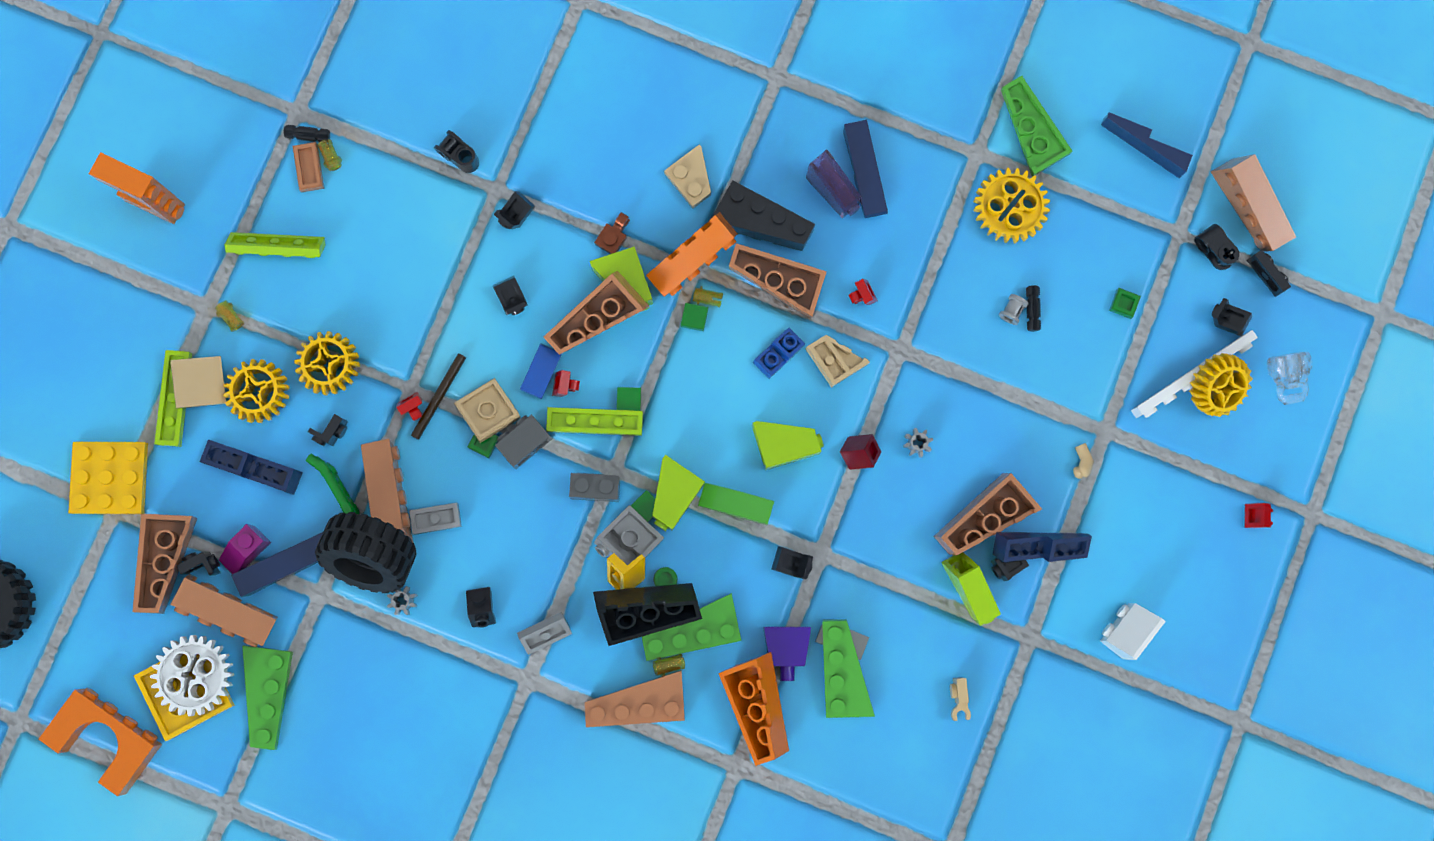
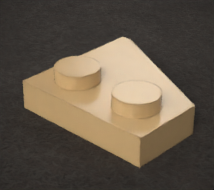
[664,144,711,209]
[805,335,870,388]

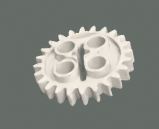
[150,635,234,716]

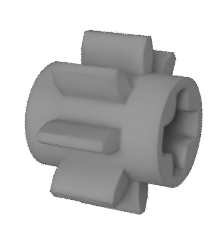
[903,428,933,458]
[387,586,418,615]

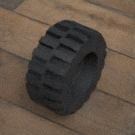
[315,512,417,593]
[0,560,36,648]

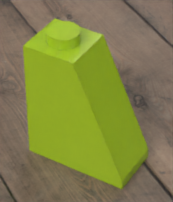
[590,246,653,312]
[752,421,824,471]
[652,455,705,532]
[941,552,1001,626]

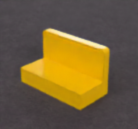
[607,553,645,590]

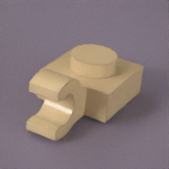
[950,677,971,721]

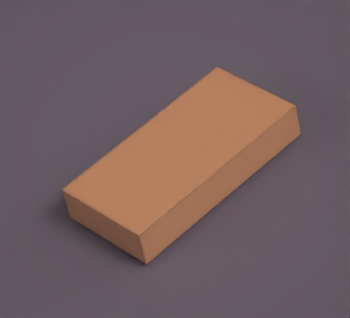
[292,142,324,193]

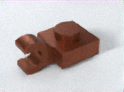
[594,212,630,254]

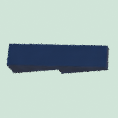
[1101,112,1193,178]
[843,120,888,218]
[200,440,303,495]
[231,532,323,597]
[992,532,1092,562]

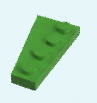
[1001,76,1073,177]
[642,593,741,661]
[822,619,875,718]
[242,645,293,750]

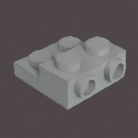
[594,505,664,565]

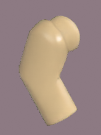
[1073,443,1094,479]

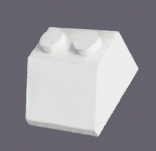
[1100,603,1166,660]

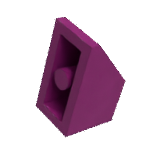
[219,524,271,574]

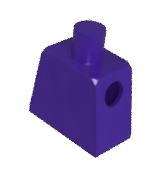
[763,627,811,681]

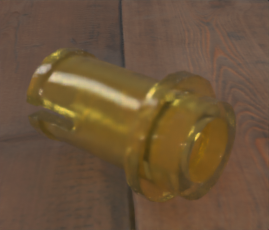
[317,139,342,171]
[692,286,723,308]
[215,300,244,332]
[653,654,685,677]

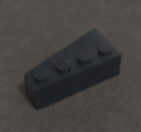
[711,180,815,251]
[593,583,702,646]

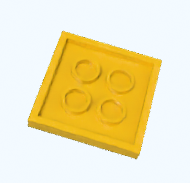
[68,442,148,514]
[134,654,235,741]

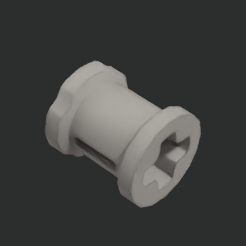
[999,294,1029,325]

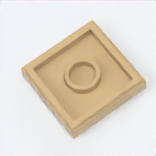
[170,356,226,409]
[454,378,521,443]

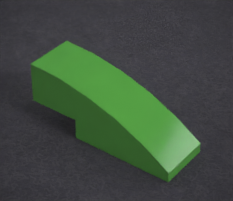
[698,483,774,526]

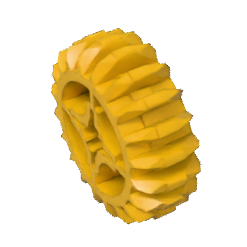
[294,331,360,396]
[1189,353,1253,417]
[223,359,290,423]

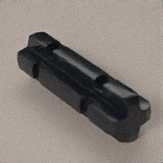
[283,125,330,143]
[1026,285,1041,332]

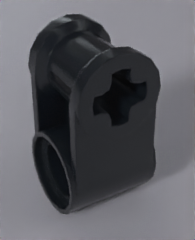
[434,130,479,173]
[1194,224,1240,270]

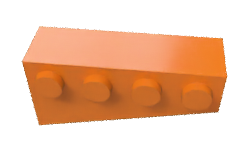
[646,212,738,297]
[718,652,789,766]

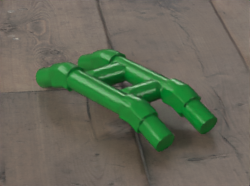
[306,453,360,514]

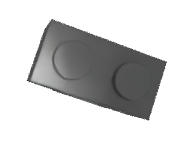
[495,414,552,469]
[569,473,620,502]

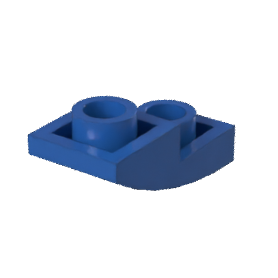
[753,328,805,379]
[520,343,562,399]

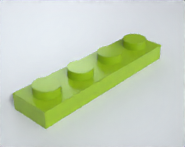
[224,232,326,258]
[154,350,192,447]
[546,407,643,436]

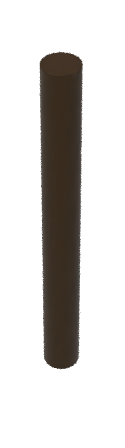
[411,353,466,440]

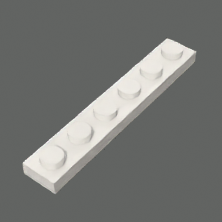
[1131,330,1258,418]

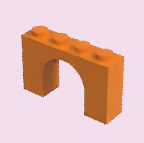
[88,152,185,224]
[38,688,162,797]

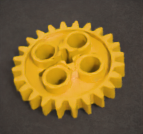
[973,168,1050,244]

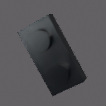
[1246,250,1291,297]

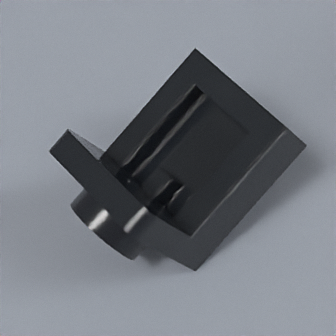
[494,191,535,229]
[493,276,528,315]
[1212,298,1252,336]
[308,414,348,446]
[771,546,813,579]
[177,552,220,576]
[991,557,1029,581]
[466,587,496,628]

